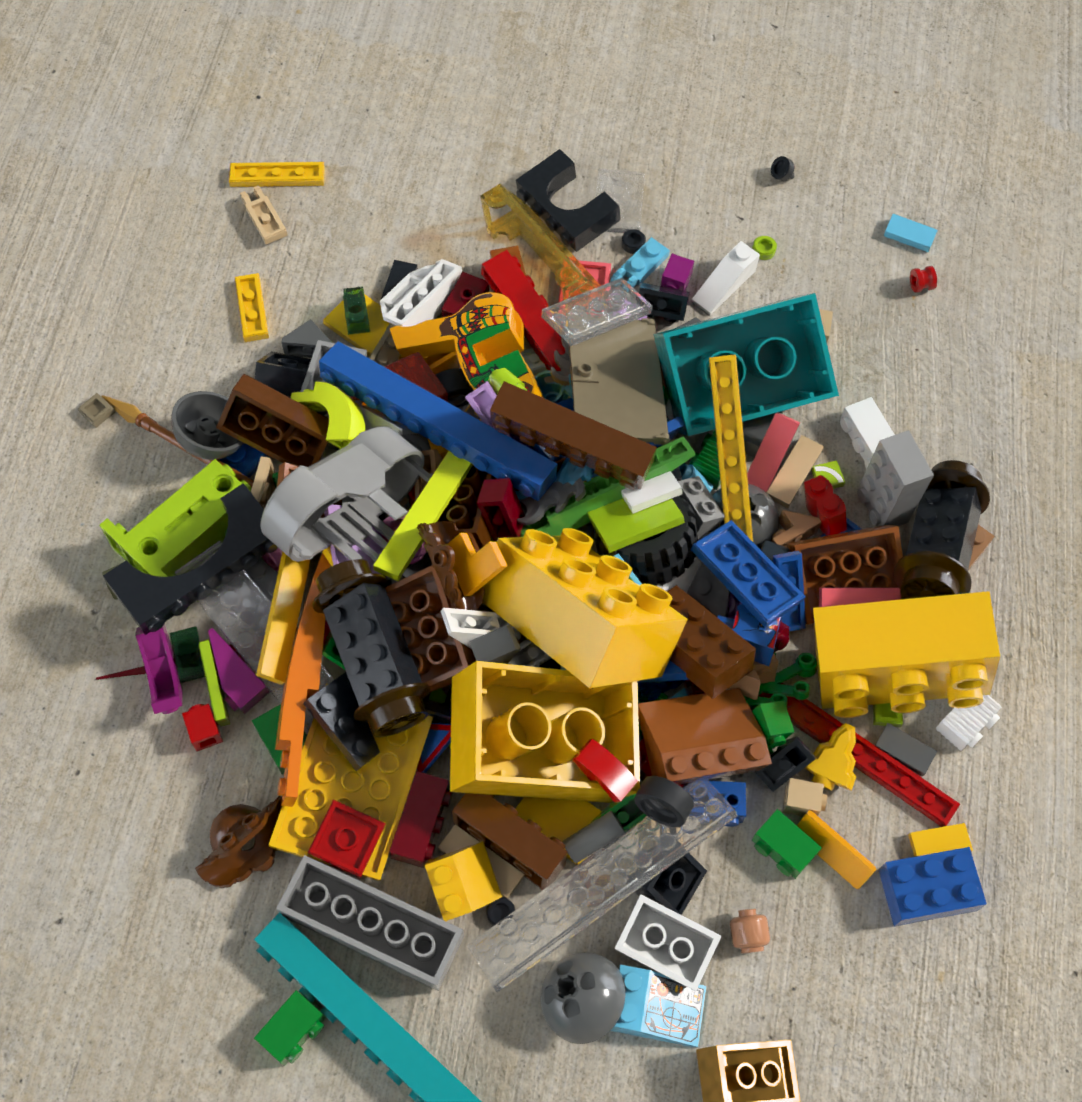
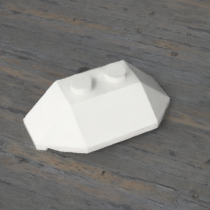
[380,259,462,327]

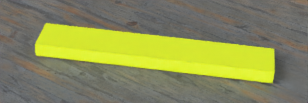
[373,451,473,581]

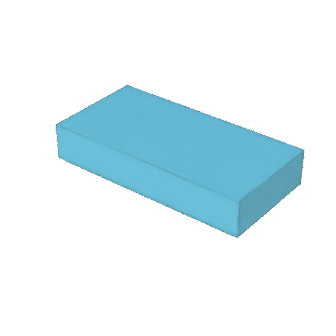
[884,214,938,252]

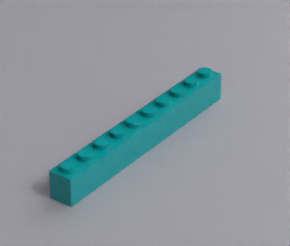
[254,912,482,1102]

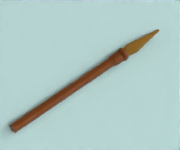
[101,395,254,488]

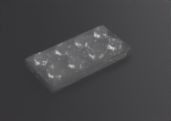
[541,278,652,346]

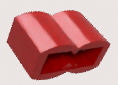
[804,475,847,536]

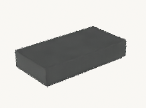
[875,723,937,776]

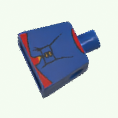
[718,604,781,666]

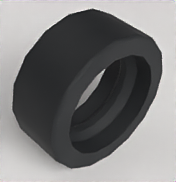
[634,776,694,827]

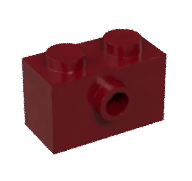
[442,272,489,318]

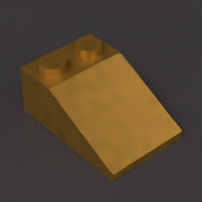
[696,1040,800,1102]

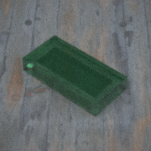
[170,626,205,683]

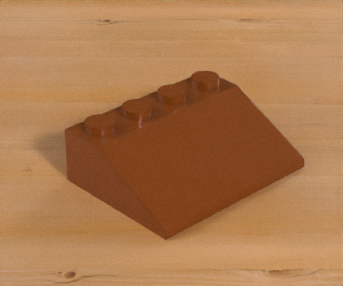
[786,525,903,624]
[385,565,476,691]
[638,688,772,785]

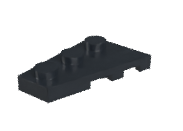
[303,672,380,771]

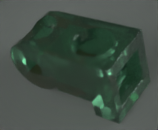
[343,286,370,335]

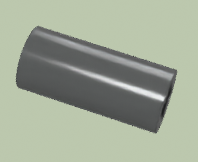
[562,810,626,864]

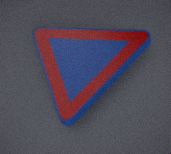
[417,723,451,773]

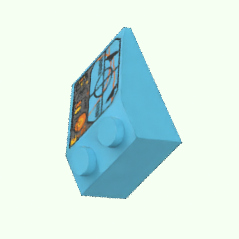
[610,964,706,1048]

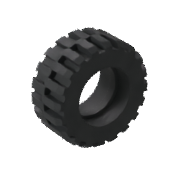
[593,496,698,586]

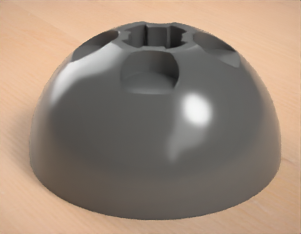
[171,391,244,460]
[712,484,779,550]
[540,952,626,1044]

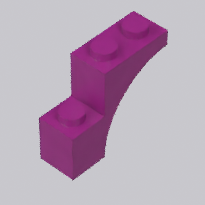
[135,624,183,714]

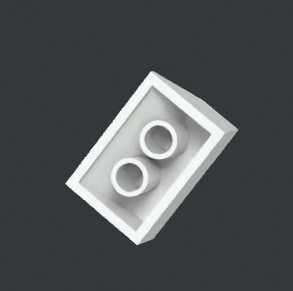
[615,895,721,992]

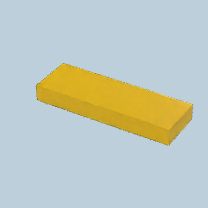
[235,273,269,342]

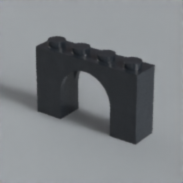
[516,149,621,252]

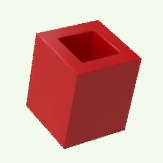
[182,704,223,751]

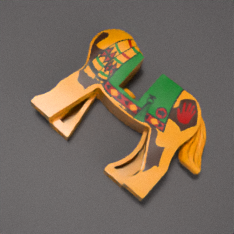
[390,292,545,459]

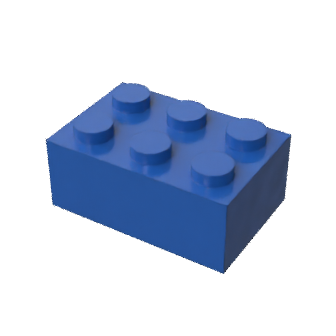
[878,847,987,927]

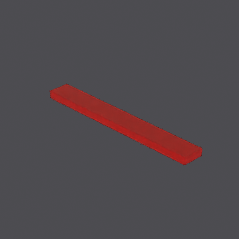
[759,683,961,827]

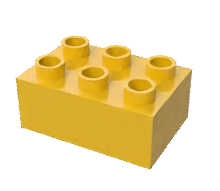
[483,528,688,688]
[813,591,1000,718]
[450,661,640,803]

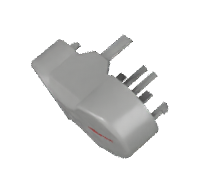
[260,426,433,562]

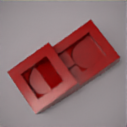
[572,739,638,802]

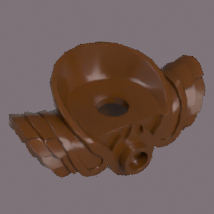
[417,521,485,611]
[195,796,282,888]

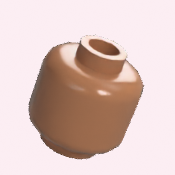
[730,909,770,953]

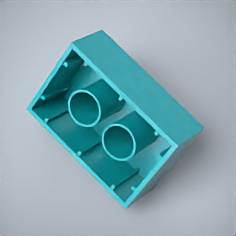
[653,293,839,436]

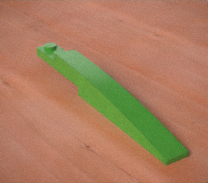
[490,436,695,542]

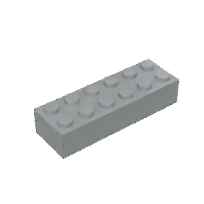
[276,855,464,991]

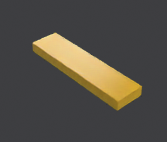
[229,162,325,187]

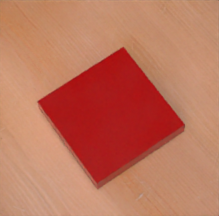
[307,799,386,878]

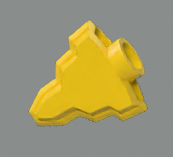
[804,723,856,791]

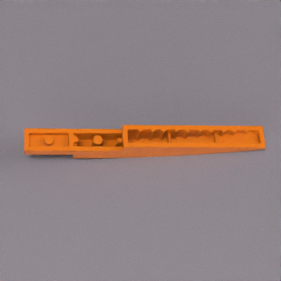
[275,553,330,807]

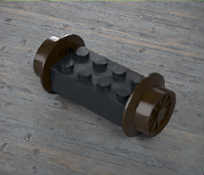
[893,460,990,599]
[312,559,431,737]

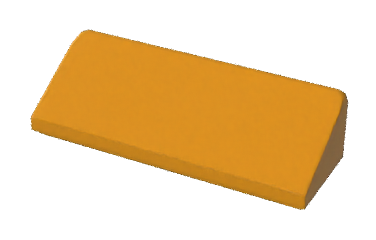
[797,810,877,889]

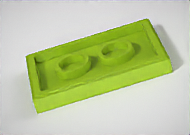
[588,498,685,553]

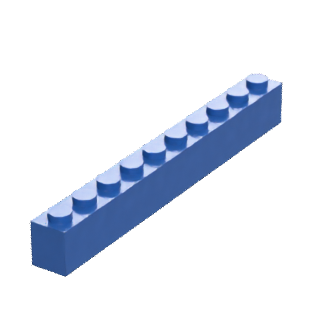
[319,341,558,501]

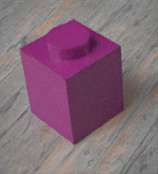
[661,253,695,291]

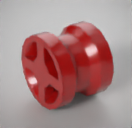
[910,266,937,293]

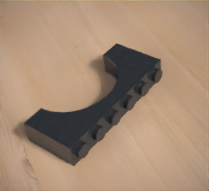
[103,483,278,635]

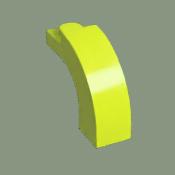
[291,382,365,449]

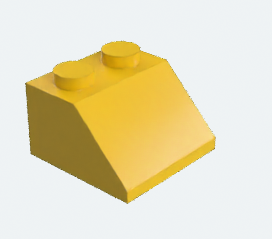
[425,841,502,921]

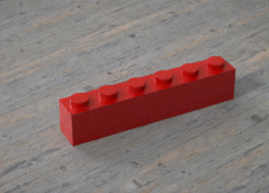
[481,249,565,383]

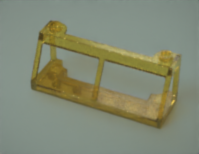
[480,184,609,322]

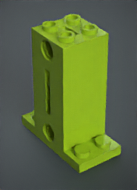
[99,459,252,615]

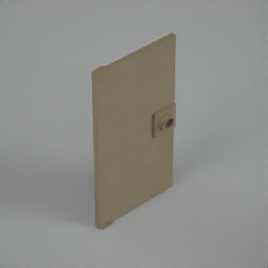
[567,315,670,445]

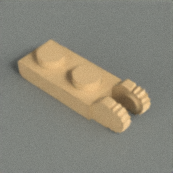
[240,186,288,245]

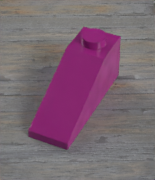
[208,628,270,714]

